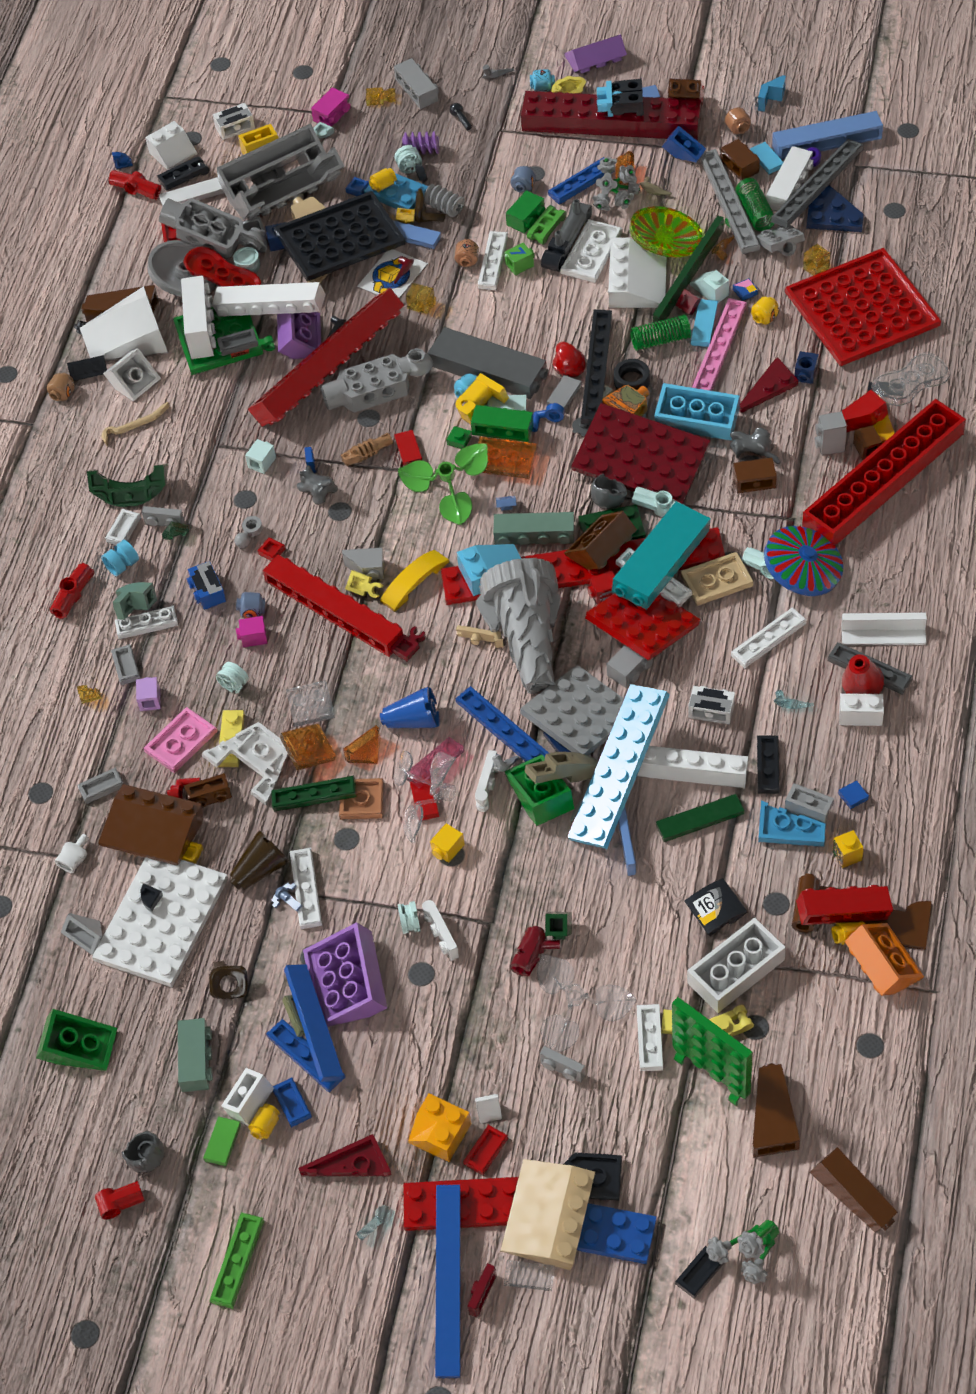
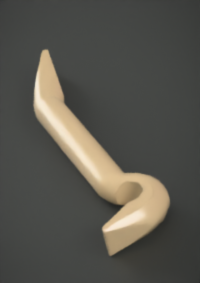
[101,402,170,446]

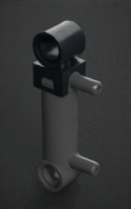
[541,199,593,272]

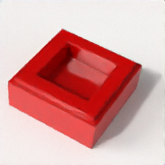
[257,537,286,561]

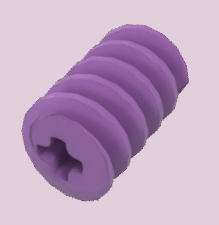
[402,131,439,154]

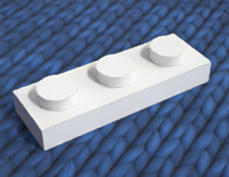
[637,1004,663,1071]

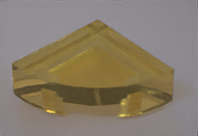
[77,685,102,704]

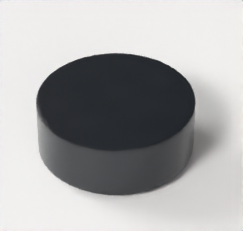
[415,164,428,182]

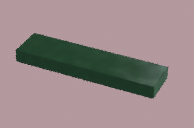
[271,775,357,812]
[656,794,744,842]

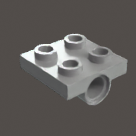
[756,225,805,256]

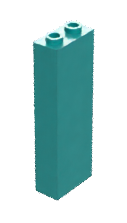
[612,501,711,609]

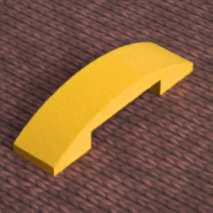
[380,550,449,612]

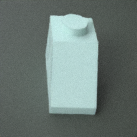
[690,270,729,303]

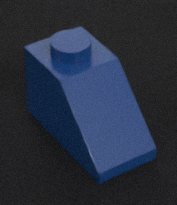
[662,126,707,163]

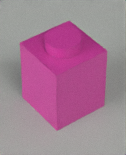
[236,616,268,648]

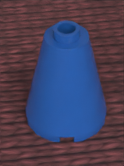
[380,687,440,728]

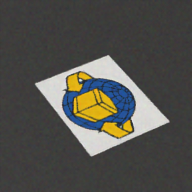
[357,249,428,298]

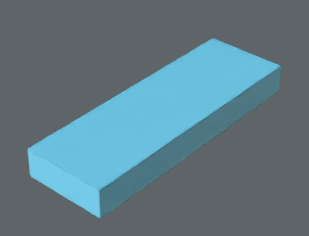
[691,299,718,347]

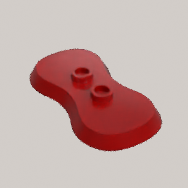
[183,247,261,287]

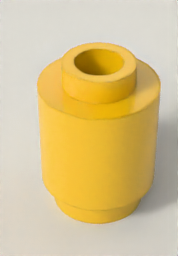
[369,168,397,192]
[248,1104,280,1140]

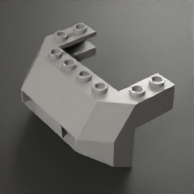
[217,124,344,220]

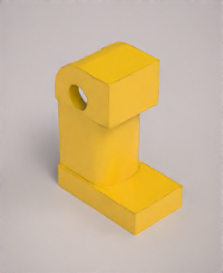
[455,373,509,425]

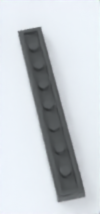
[771,139,863,228]

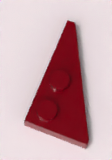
[739,357,798,413]
[298,1134,392,1177]

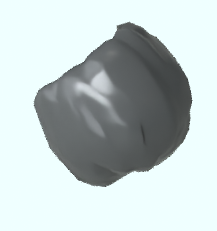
[590,474,627,509]
[121,1131,165,1173]

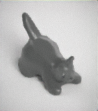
[730,428,781,464]
[297,465,338,504]

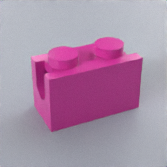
[311,87,351,127]

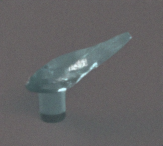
[773,690,814,709]

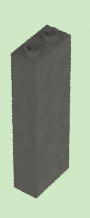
[428,327,549,400]

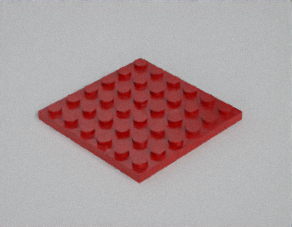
[785,248,941,367]

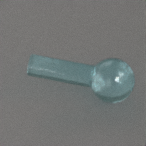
[356,1205,394,1240]

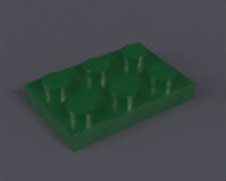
[578,504,646,540]

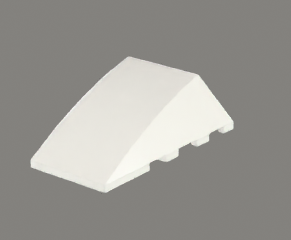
[80,286,168,361]

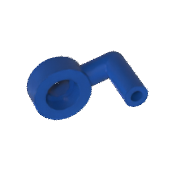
[532,403,565,432]

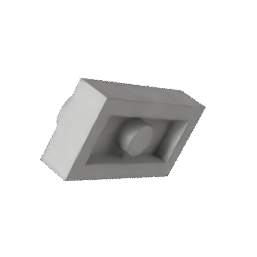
[142,506,185,528]
[540,1046,585,1083]

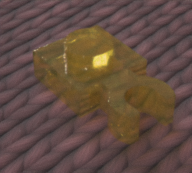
[366,87,396,106]

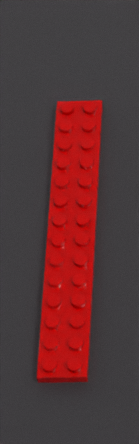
[441,527,725,605]

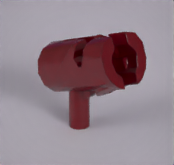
[511,926,560,976]

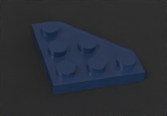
[806,185,864,232]

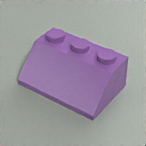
[564,34,627,73]
[277,312,321,359]

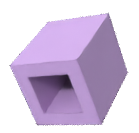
[136,677,161,711]

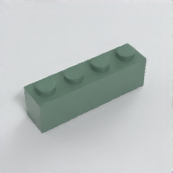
[493,512,574,545]

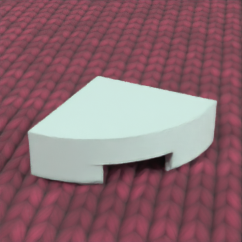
[313,122,334,138]

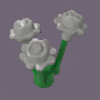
[706,1220,779,1284]

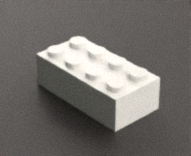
[181,276,216,359]
[687,917,785,1013]

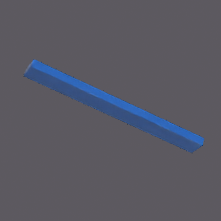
[435,1185,461,1379]

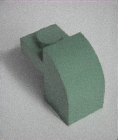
[113,582,157,620]

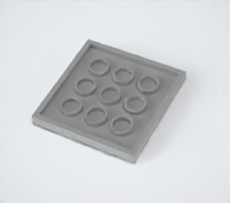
[520,665,624,755]

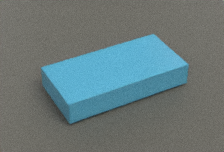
[750,142,783,174]

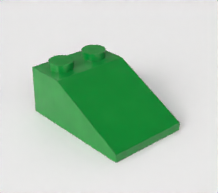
[504,755,575,826]
[36,1009,117,1071]

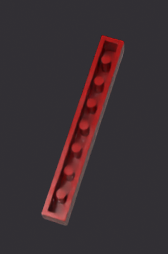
[263,555,403,657]

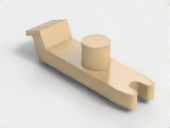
[456,625,504,648]

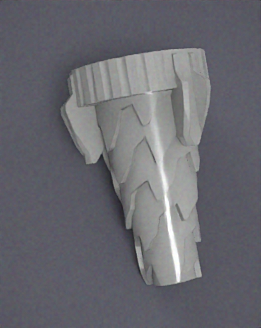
[476,558,560,694]

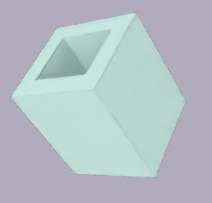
[245,439,276,474]

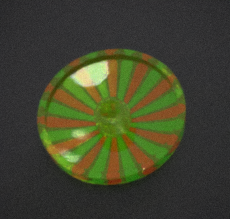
[629,206,703,257]

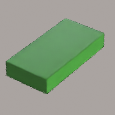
[203,1116,241,1166]

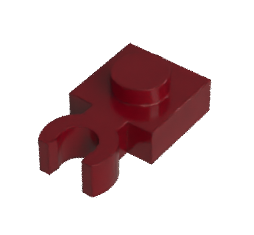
[391,626,426,662]

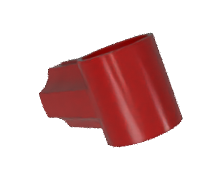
[95,1181,145,1220]

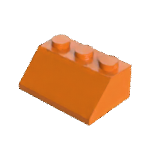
[845,923,924,996]

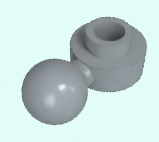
[234,516,263,548]

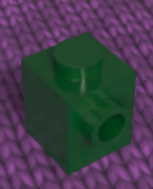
[545,912,572,940]

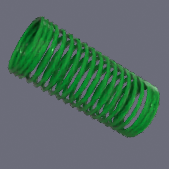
[736,178,775,231]
[630,315,691,351]

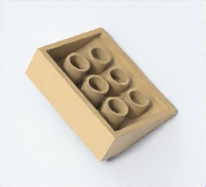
[500,1159,595,1270]

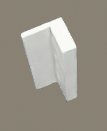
[841,613,927,646]

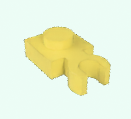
[345,570,383,598]

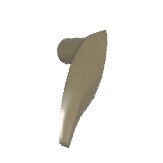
[639,177,672,195]

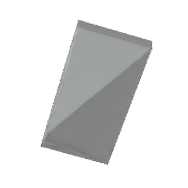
[61,913,102,955]

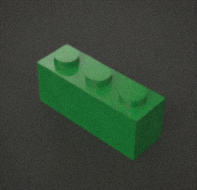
[471,405,534,442]

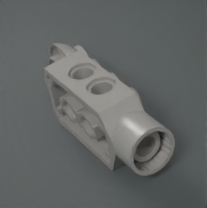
[320,348,433,413]

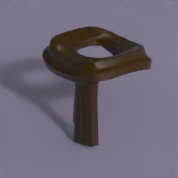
[414,188,446,223]
[209,961,248,999]

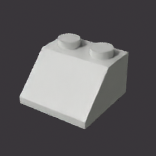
[145,121,197,170]
[103,348,161,401]

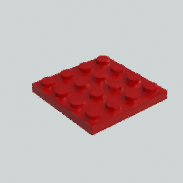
[585,593,700,661]

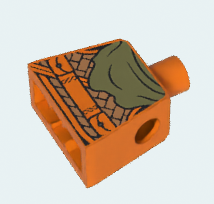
[602,385,649,417]

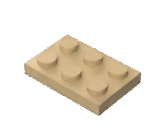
[681,552,753,606]

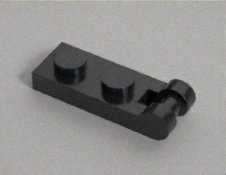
[157,157,210,191]

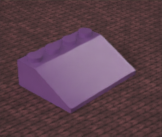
[303,922,387,1027]

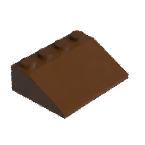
[98,784,204,866]

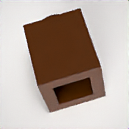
[853,425,882,460]

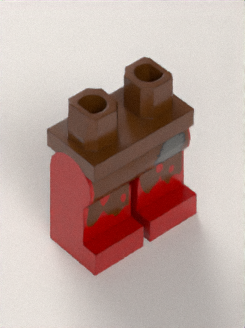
[668,78,704,105]

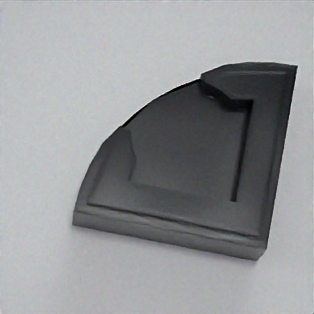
[140,883,163,912]

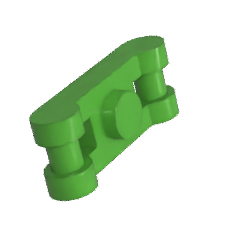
[527,205,567,245]

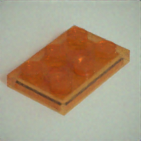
[478,436,537,479]

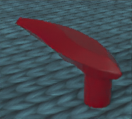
[394,256,414,284]

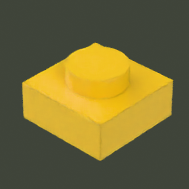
[396,208,415,224]

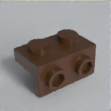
[184,773,232,808]

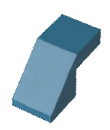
[758,75,786,111]

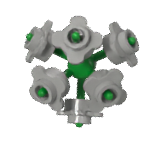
[592,157,641,211]

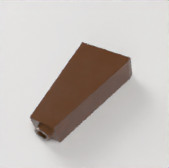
[81,285,158,322]
[752,1063,800,1158]
[810,1147,898,1232]

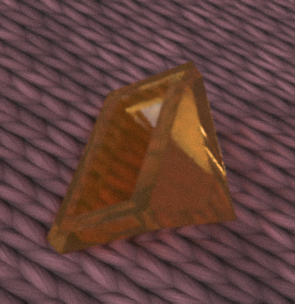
[343,725,381,764]

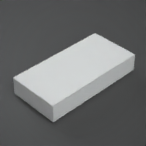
[105,509,141,545]

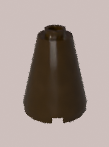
[229,830,289,890]

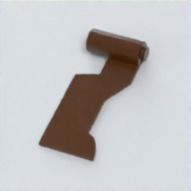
[791,874,932,950]

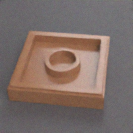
[339,778,384,820]

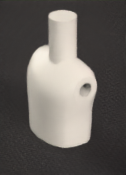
[55,834,89,873]

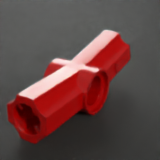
[108,170,162,200]
[50,563,95,619]

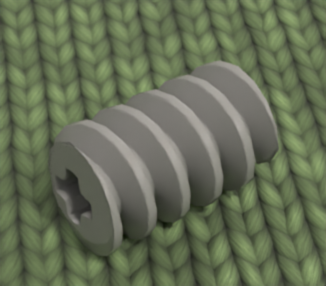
[424,184,465,217]

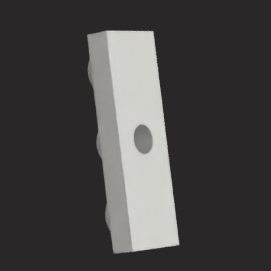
[115,606,178,640]

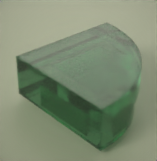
[162,521,190,540]

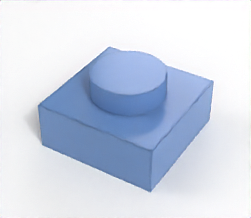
[496,496,517,510]

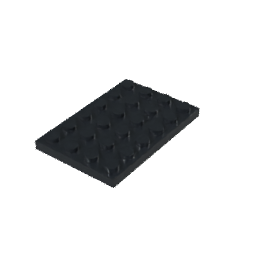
[274,191,406,282]

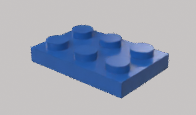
[577,1203,657,1265]

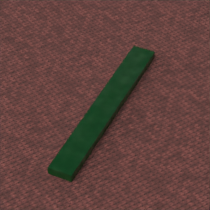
[653,215,724,328]

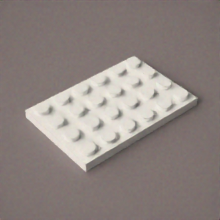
[92,858,228,987]

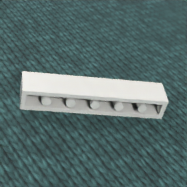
[212,282,326,316]
[637,746,748,788]

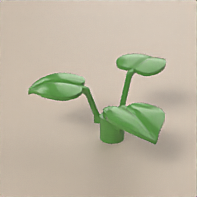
[398,443,488,525]

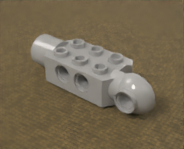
[159,198,267,259]

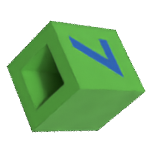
[505,243,535,275]

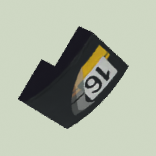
[684,878,748,936]

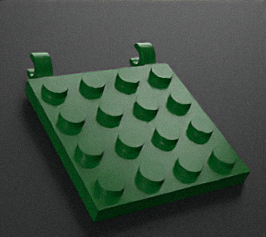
[173,307,275,375]
[672,997,753,1106]

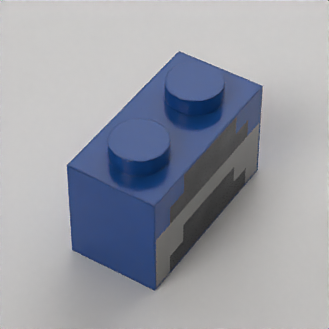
[186,561,226,610]

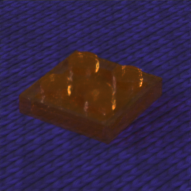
[280,723,336,771]

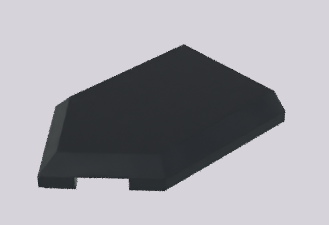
[563,1152,622,1201]

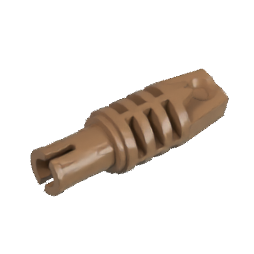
[341,433,393,466]

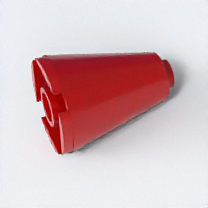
[842,654,884,694]

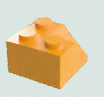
[408,1093,471,1162]

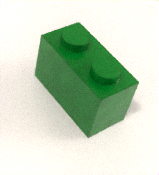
[505,190,546,234]

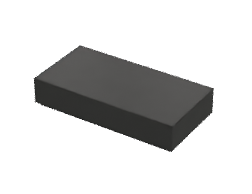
[217,328,259,356]

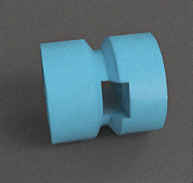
[101,540,139,577]

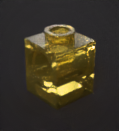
[803,244,830,276]
[406,283,436,314]

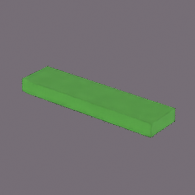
[210,1212,264,1309]

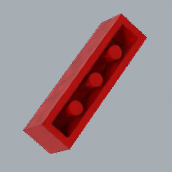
[796,885,893,925]

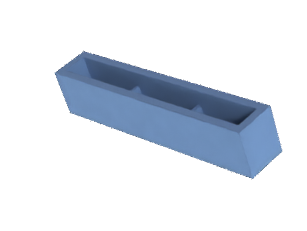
[772,111,883,160]

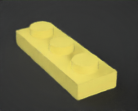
[218,710,245,767]

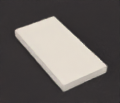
[561,219,623,283]

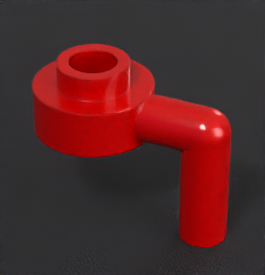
[167,778,201,799]

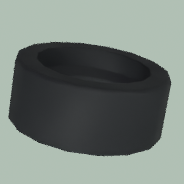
[614,359,650,390]

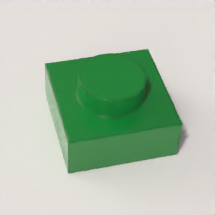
[446,426,472,449]

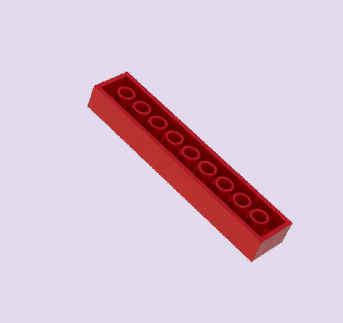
[248,288,404,427]
[802,398,966,546]

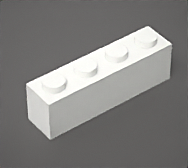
[766,146,813,211]

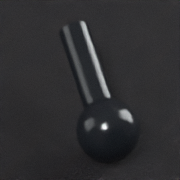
[450,103,472,131]

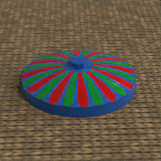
[764,526,844,596]

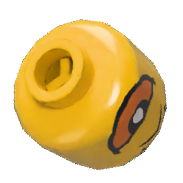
[751,297,779,325]

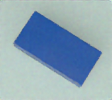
[273,1078,312,1128]

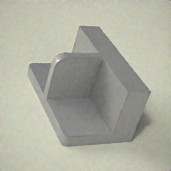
[785,783,834,826]

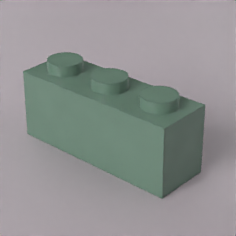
[178,1018,213,1092]

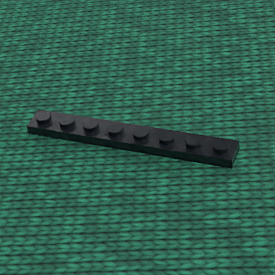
[581,309,612,425]

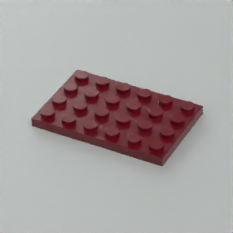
[571,403,710,504]

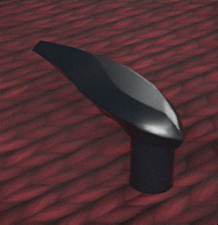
[326,316,347,339]

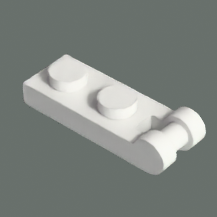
[475,750,499,812]
[422,900,459,961]

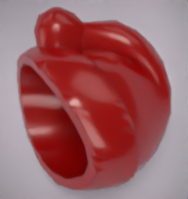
[553,341,586,378]

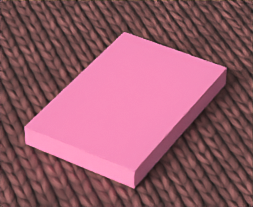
[144,707,217,774]

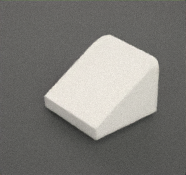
[475,1094,502,1123]

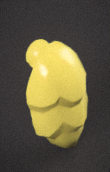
[551,76,586,94]

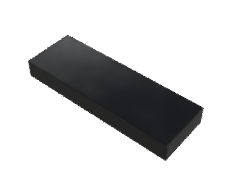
[757,735,779,794]

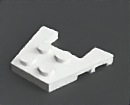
[202,722,291,805]

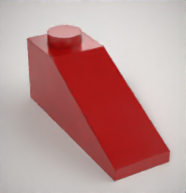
[842,390,888,433]

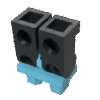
[597,78,644,117]

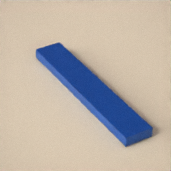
[455,686,549,762]
[284,964,344,1082]

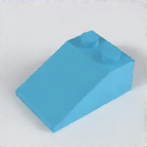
[457,544,522,596]

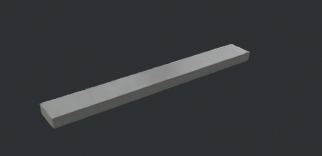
[699,149,760,254]

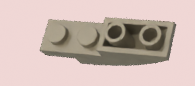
[525,752,599,784]

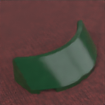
[87,463,168,507]

